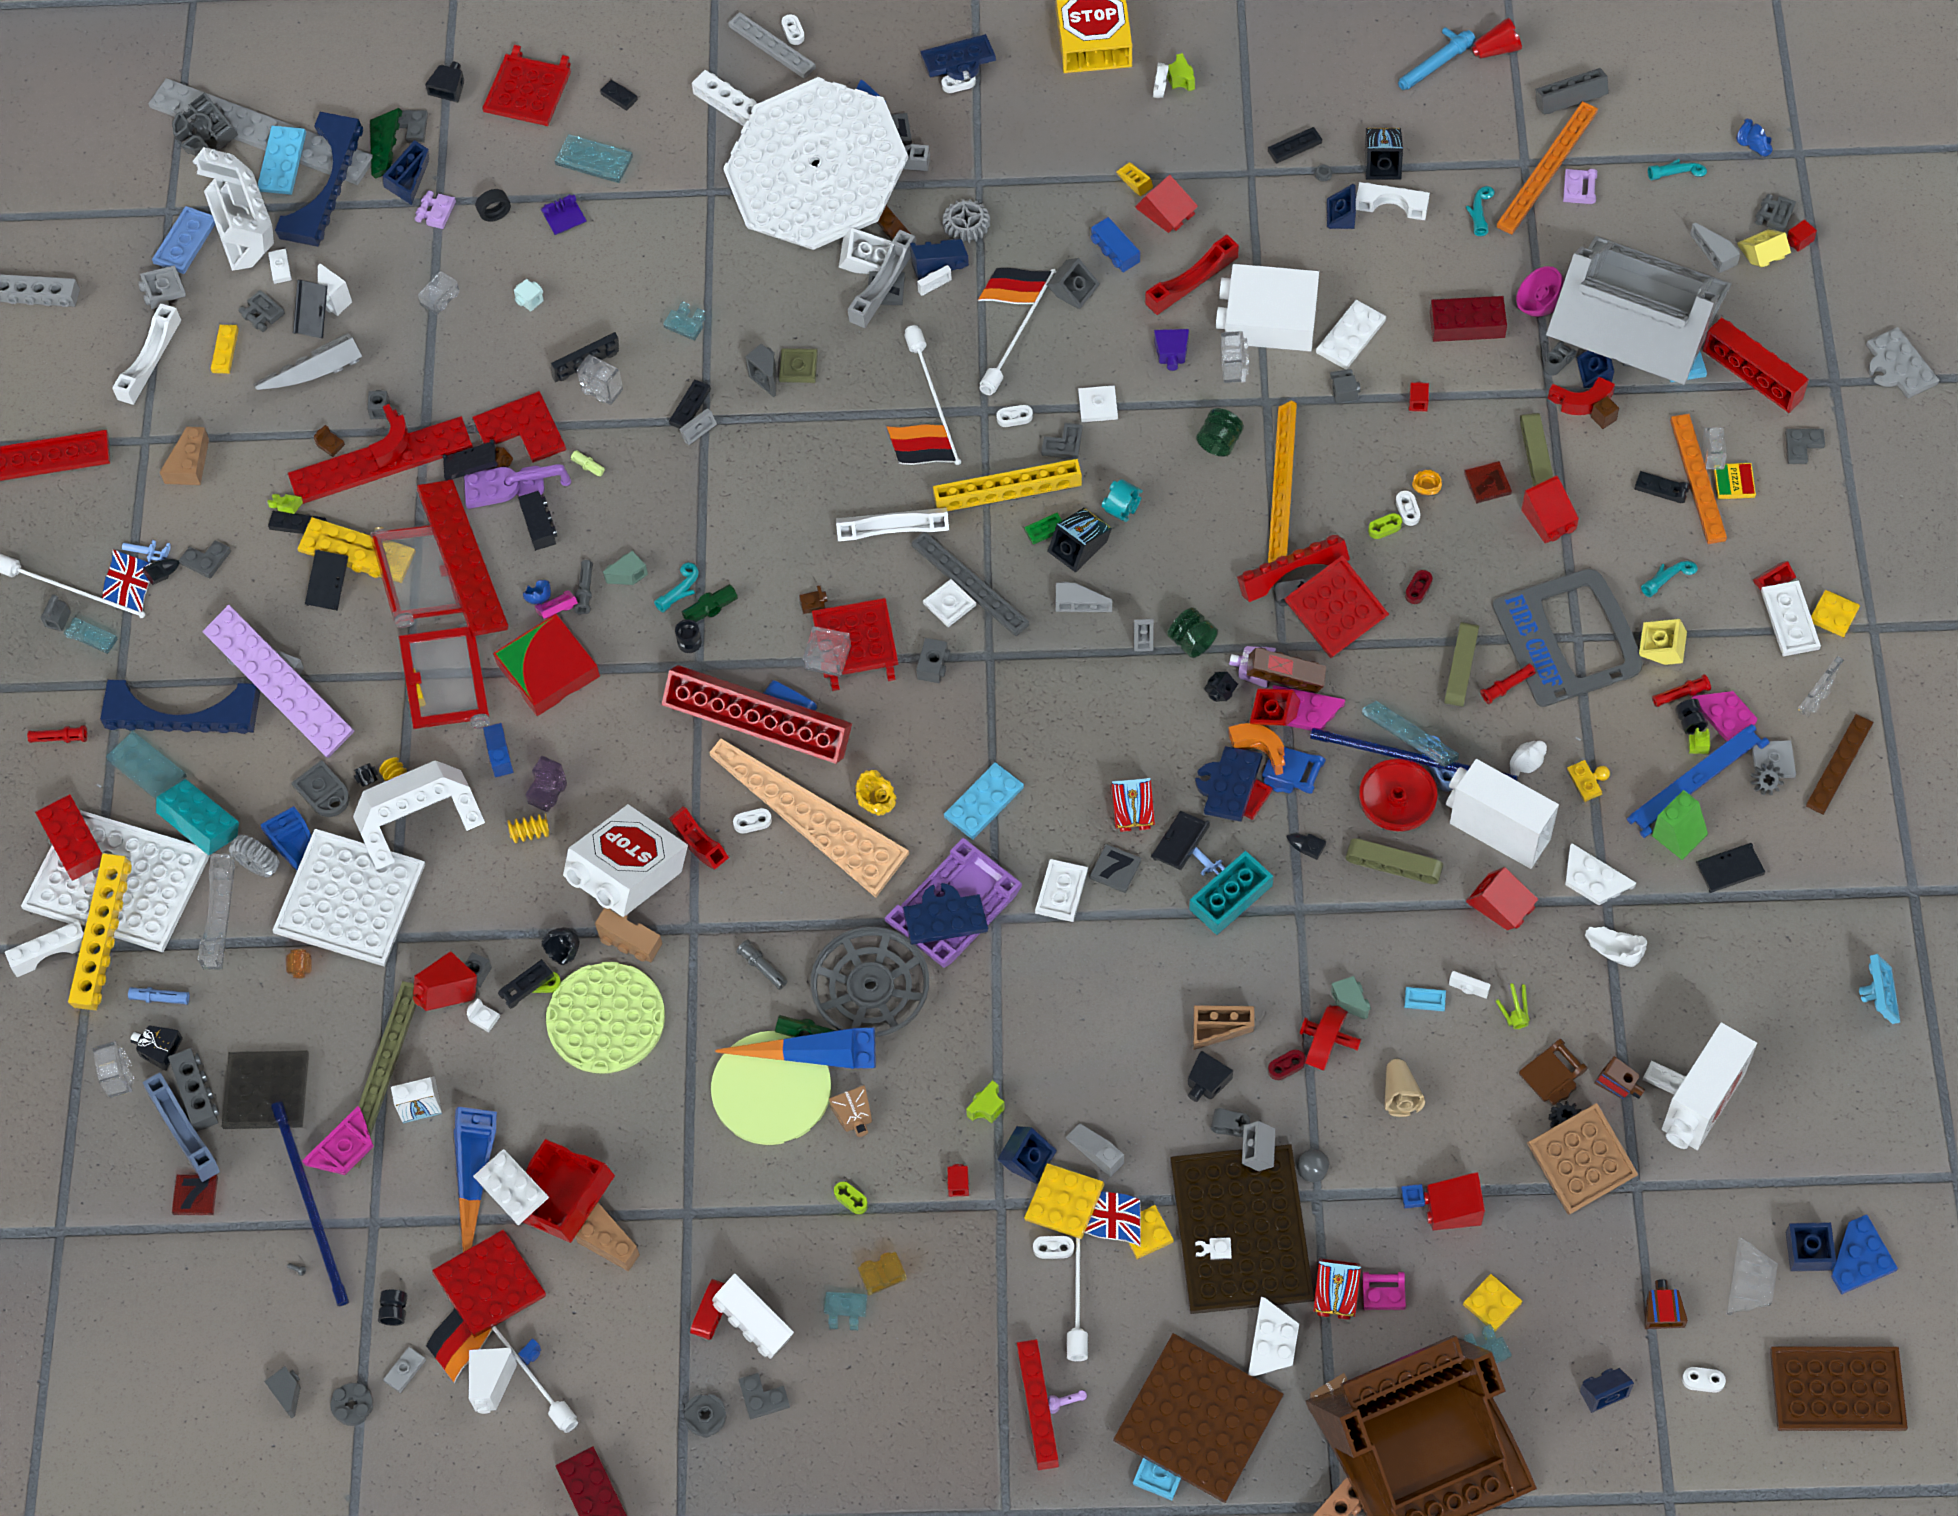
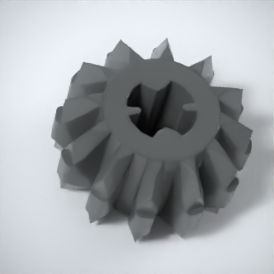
[1750,763,1784,795]

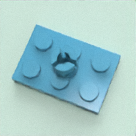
[1859,954,1900,1024]

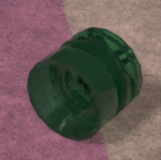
[1196,408,1244,457]
[1167,607,1218,658]

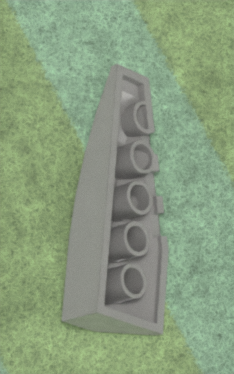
[254,333,362,390]

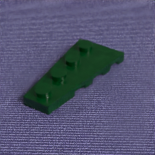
[370,108,403,179]

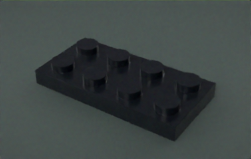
[551,332,619,382]

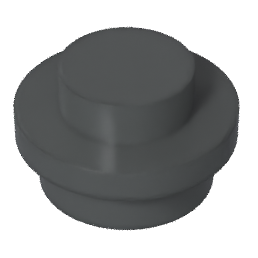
[1315,164,1332,181]

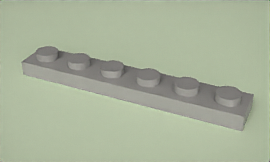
[728,12,816,79]

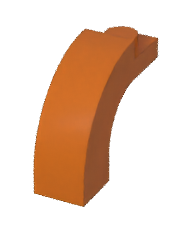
[1228,723,1285,775]

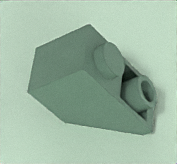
[603,551,648,585]
[1331,976,1371,1019]

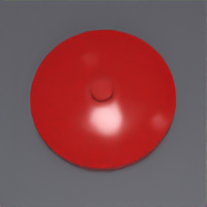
[1359,759,1438,831]

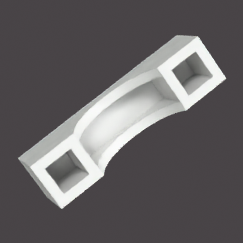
[1356,182,1430,220]
[5,920,85,977]

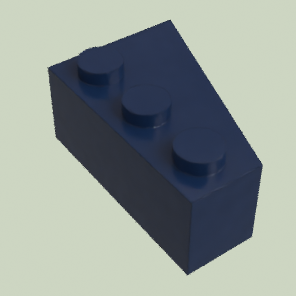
[383,140,429,205]
[910,239,969,281]

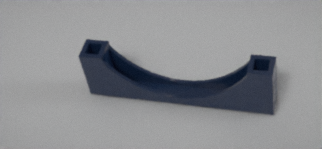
[275,112,363,247]
[100,680,260,734]

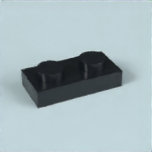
[600,79,638,111]

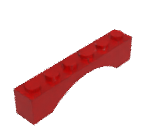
[1145,235,1239,315]
[1237,535,1350,602]
[1017,1339,1059,1471]

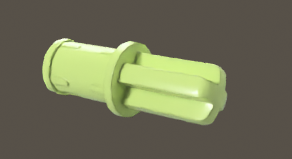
[571,450,605,476]

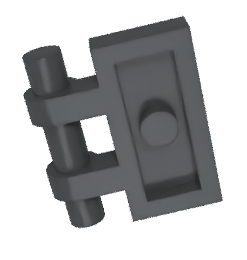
[1755,194,1796,232]
[238,290,285,332]

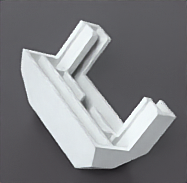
[193,147,274,271]
[353,760,485,870]

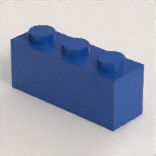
[1091,217,1140,272]

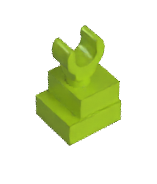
[1688,728,1710,754]

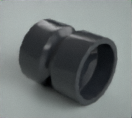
[675,619,702,653]
[1675,699,1708,735]
[378,1289,408,1326]

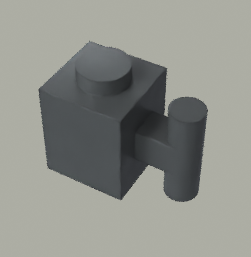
[1330,369,1361,403]
[41,595,71,631]

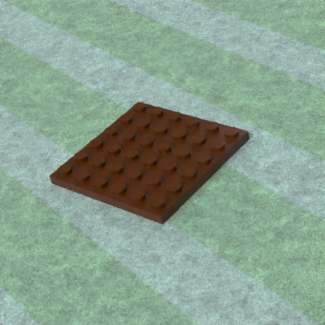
[1113,1333,1284,1503]

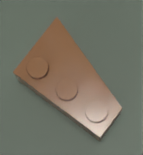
[160,427,209,485]
[595,908,662,963]
[1193,1005,1254,1050]
[575,1203,640,1272]

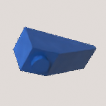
[483,723,514,778]

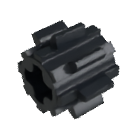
[354,763,378,787]

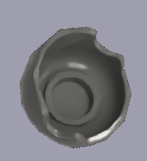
[1297,1149,1329,1183]

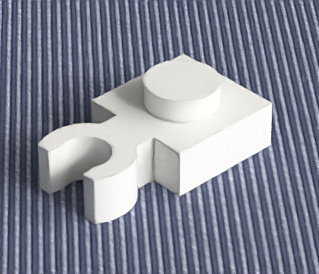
[1195,1238,1231,1259]

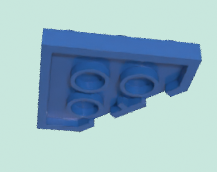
[1831,1215,1898,1295]

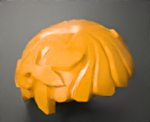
[1412,470,1442,496]

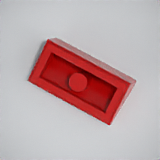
[1753,561,1796,590]

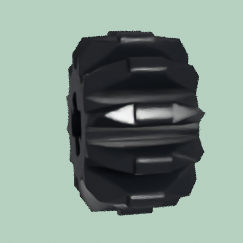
[1548,1100,1582,1128]

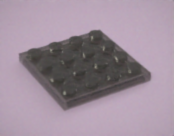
[221,1050,309,1129]

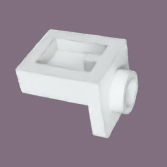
[467,999,500,1032]

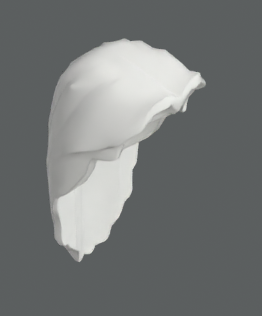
[1585,927,1647,967]

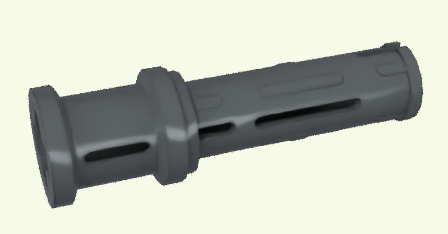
[574,560,593,614]
[736,940,788,990]

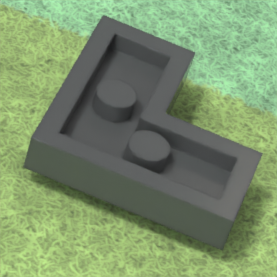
[398,110,428,143]
[1041,423,1083,459]
[1785,429,1825,464]
[179,540,231,579]
[738,1373,790,1420]

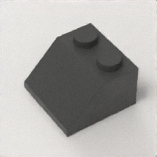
[1046,258,1100,309]
[745,343,777,397]

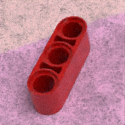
[690,1279,725,1340]

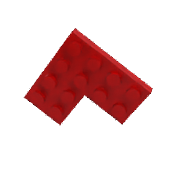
[472,391,566,463]

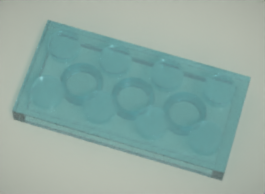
[555,134,633,183]
[106,731,187,800]

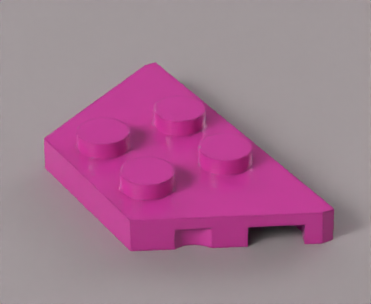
[1273,685,1345,732]
[1692,691,1757,742]
[302,1106,374,1175]

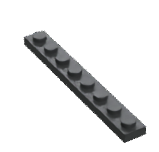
[911,532,1029,636]

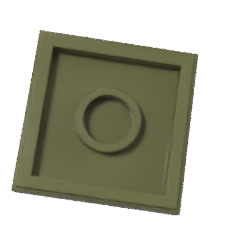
[779,349,818,383]

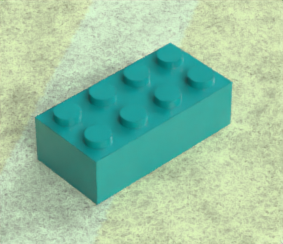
[156,779,239,855]
[1189,850,1273,935]

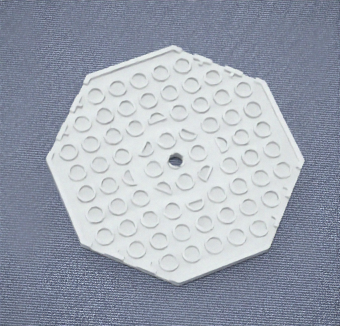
[723,77,909,250]

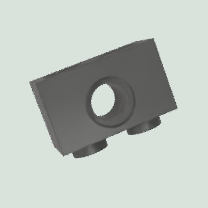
[916,638,950,683]

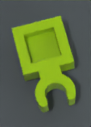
[267,494,303,514]

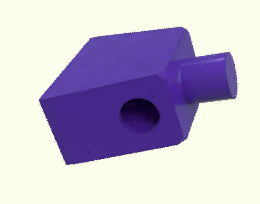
[1154,329,1189,371]

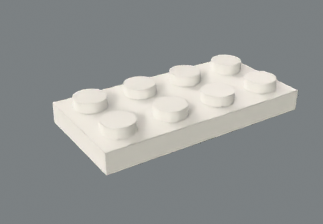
[1316,300,1386,370]
[1761,580,1821,656]
[473,1149,549,1225]

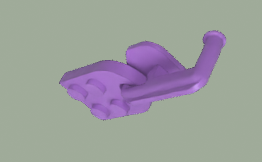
[464,464,571,509]

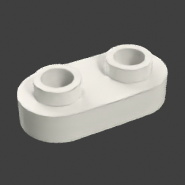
[782,14,805,45]
[942,71,976,93]
[997,405,1033,427]
[1396,491,1420,526]
[733,808,772,834]
[1033,1236,1074,1259]
[1682,1367,1726,1393]

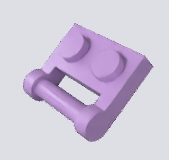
[1563,169,1597,204]

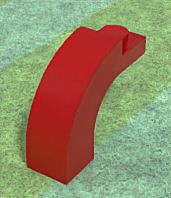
[1548,377,1615,415]
[369,404,409,469]
[668,806,729,870]
[1305,1005,1348,1071]

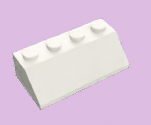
[712,1274,794,1359]

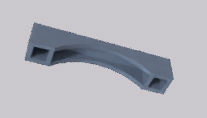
[142,1073,220,1182]

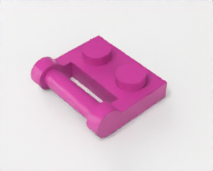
[535,590,578,619]
[1362,1272,1406,1310]

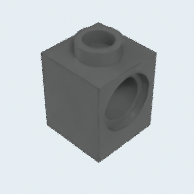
[367,390,390,419]
[465,952,492,987]

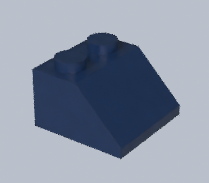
[997,1126,1057,1184]
[1580,1368,1634,1413]

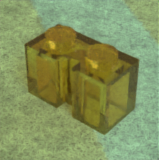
[858,1251,906,1296]

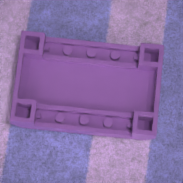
[885,838,1022,968]

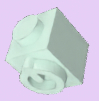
[514,279,544,312]

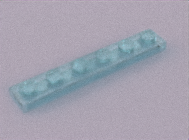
[1362,701,1459,768]

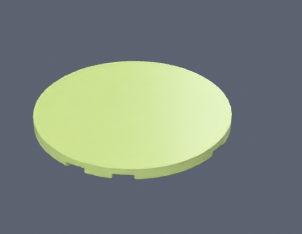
[546,962,665,1073]
[711,1031,831,1145]

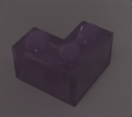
[525,756,567,812]

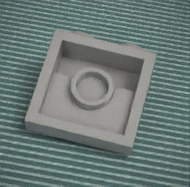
[138,265,186,309]

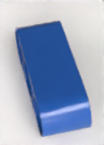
[763,680,817,711]

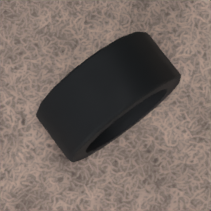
[475,189,511,222]

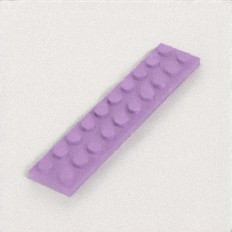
[202,605,354,758]

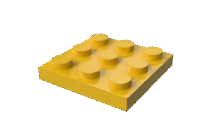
[1024,1163,1104,1239]

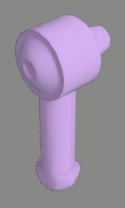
[1048,1390,1087,1414]

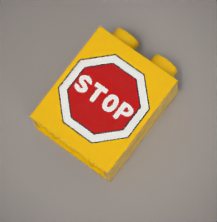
[1055,0,1132,73]

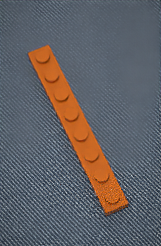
[1670,414,1727,544]

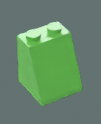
[1652,790,1708,860]

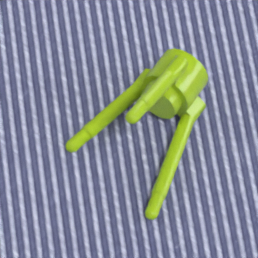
[1496,983,1530,1029]

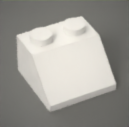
[318,264,352,316]

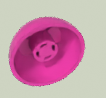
[1516,266,1565,317]

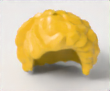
[855,770,897,816]

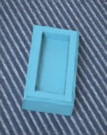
[1404,987,1446,1011]

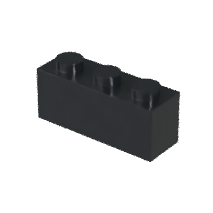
[518,491,558,551]

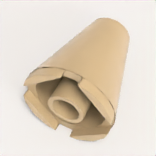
[1384,1059,1425,1117]

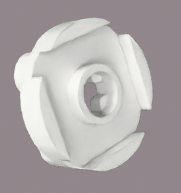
[1153,63,1169,98]

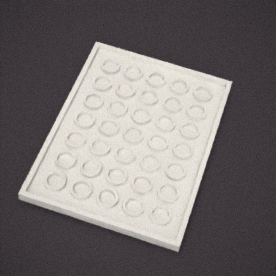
[21,810,210,952]

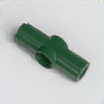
[681,584,738,622]
[775,1015,837,1037]

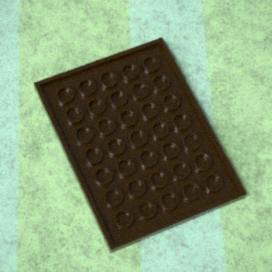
[1170,1144,1314,1314]

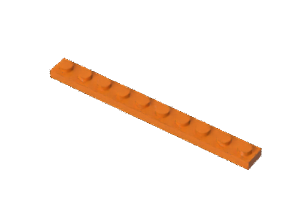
[1497,101,1598,235]

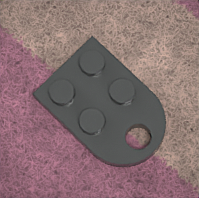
[291,760,350,817]

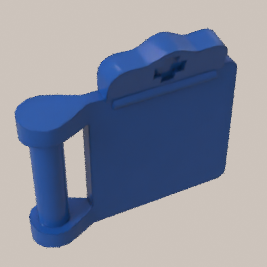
[1262,747,1326,794]

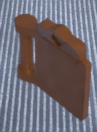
[1519,1039,1588,1105]

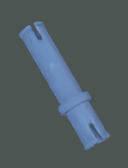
[128,987,190,1005]

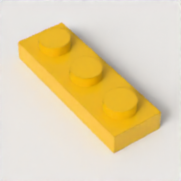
[211,325,239,374]

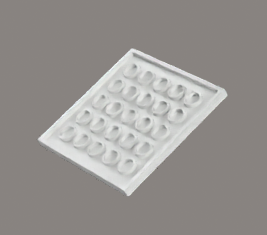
[273,829,425,967]

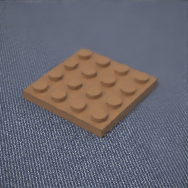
[1527,1103,1638,1215]

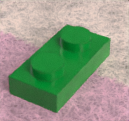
[1024,513,1062,545]

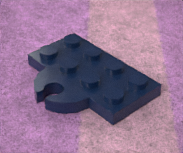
[920,34,996,81]
[1195,746,1263,822]
[903,883,988,945]

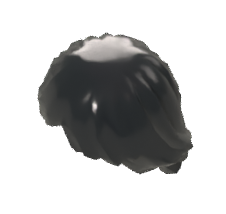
[541,927,580,965]

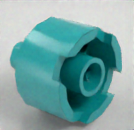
[1101,479,1143,522]

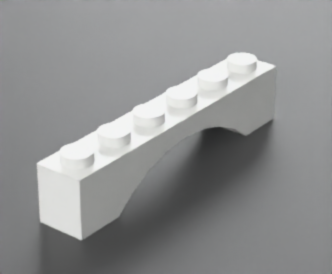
[112,303,181,405]
[836,507,949,541]

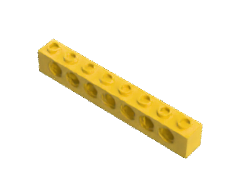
[933,459,1082,511]
[68,854,132,1011]

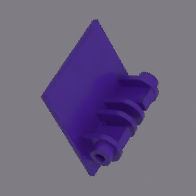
[541,194,587,235]

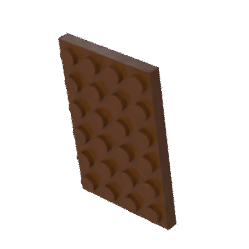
[1770,1347,1908,1431]

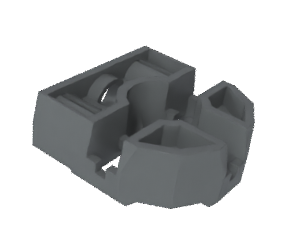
[172,92,238,156]

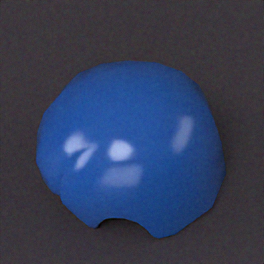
[523,580,551,605]

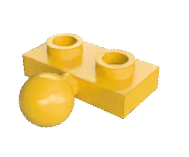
[1567,760,1610,802]

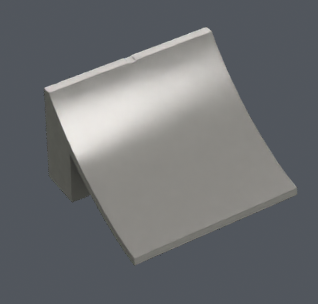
[1546,236,1732,385]

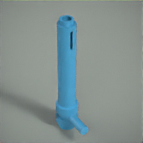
[1398,27,1476,90]

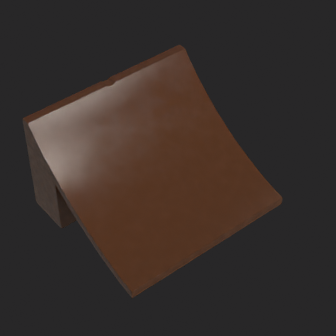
[1305,1335,1537,1516]

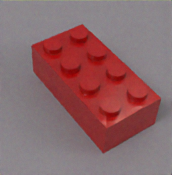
[35,794,102,881]

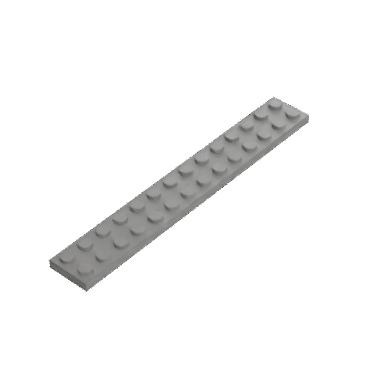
[148,78,372,185]

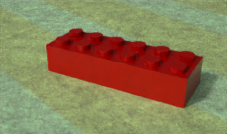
[1703,317,1809,413]

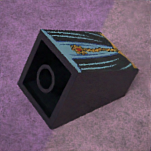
[1365,128,1403,180]
[1047,508,1112,572]

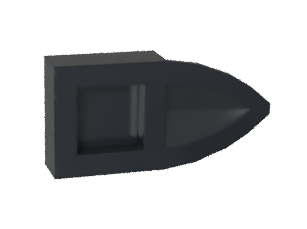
[142,559,180,585]
[1286,834,1326,860]

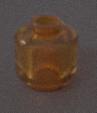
[286,949,312,979]

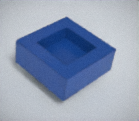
[1401,1184,1425,1209]
[518,1338,541,1365]

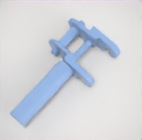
[122,540,171,562]
[1192,847,1225,876]

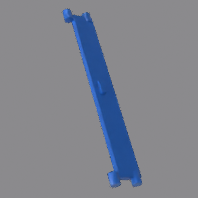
[1627,724,1770,838]

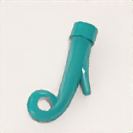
[1648,159,1707,180]
[1466,186,1495,236]
[1641,561,1698,598]
[654,562,699,613]

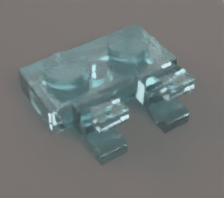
[663,301,706,341]
[824,1292,868,1331]
[1463,1324,1512,1364]

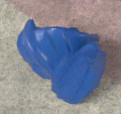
[1736,118,1773,156]

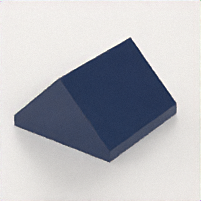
[1327,184,1356,229]
[1576,350,1614,388]

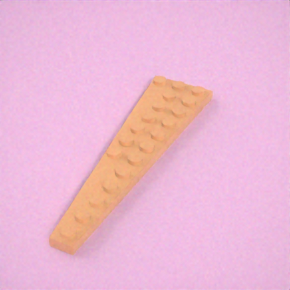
[709,738,909,898]

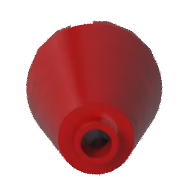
[1471,18,1522,59]

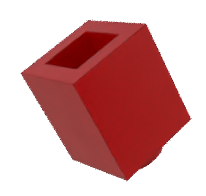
[1787,219,1817,252]
[1409,382,1429,412]
[947,1164,969,1197]

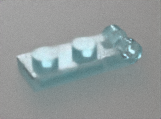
[64,618,118,654]

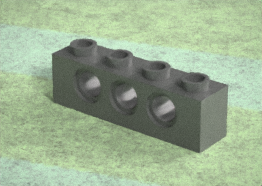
[168,1048,220,1132]

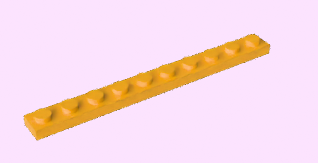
[1268,400,1297,563]

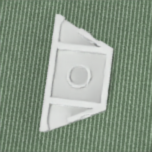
[1565,844,1636,905]
[1248,1297,1299,1377]

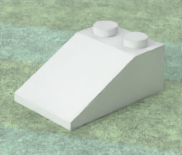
[839,228,892,274]

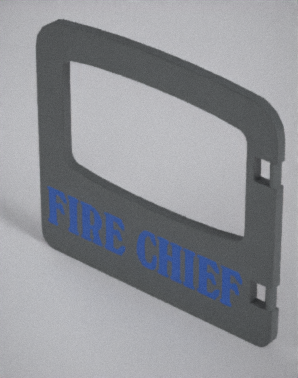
[1493,569,1643,707]

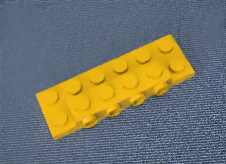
[297,517,415,584]

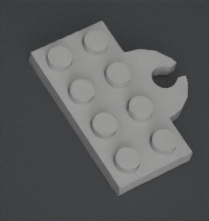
[1866,327,1940,399]

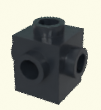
[1204,672,1238,702]

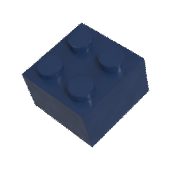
[1785,1222,1836,1271]

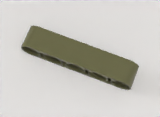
[1520,413,1553,486]
[1444,622,1479,707]
[1345,839,1443,884]

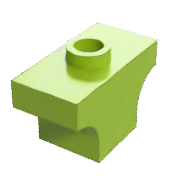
[1166,53,1195,91]
[966,1080,1005,1123]

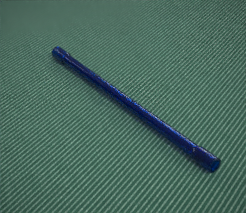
[1310,728,1518,781]
[271,1102,349,1307]

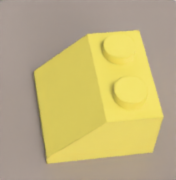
[1737,229,1791,267]
[1639,619,1687,665]

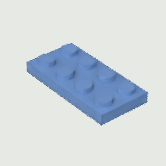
[152,206,215,274]

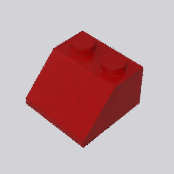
[1249,689,1300,726]

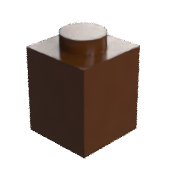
[1591,396,1619,429]

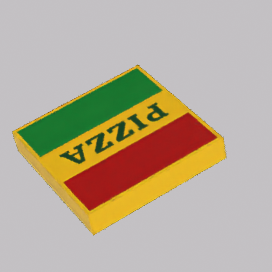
[1713,463,1756,499]

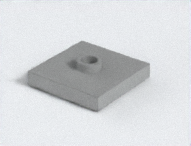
[1752,741,1796,779]

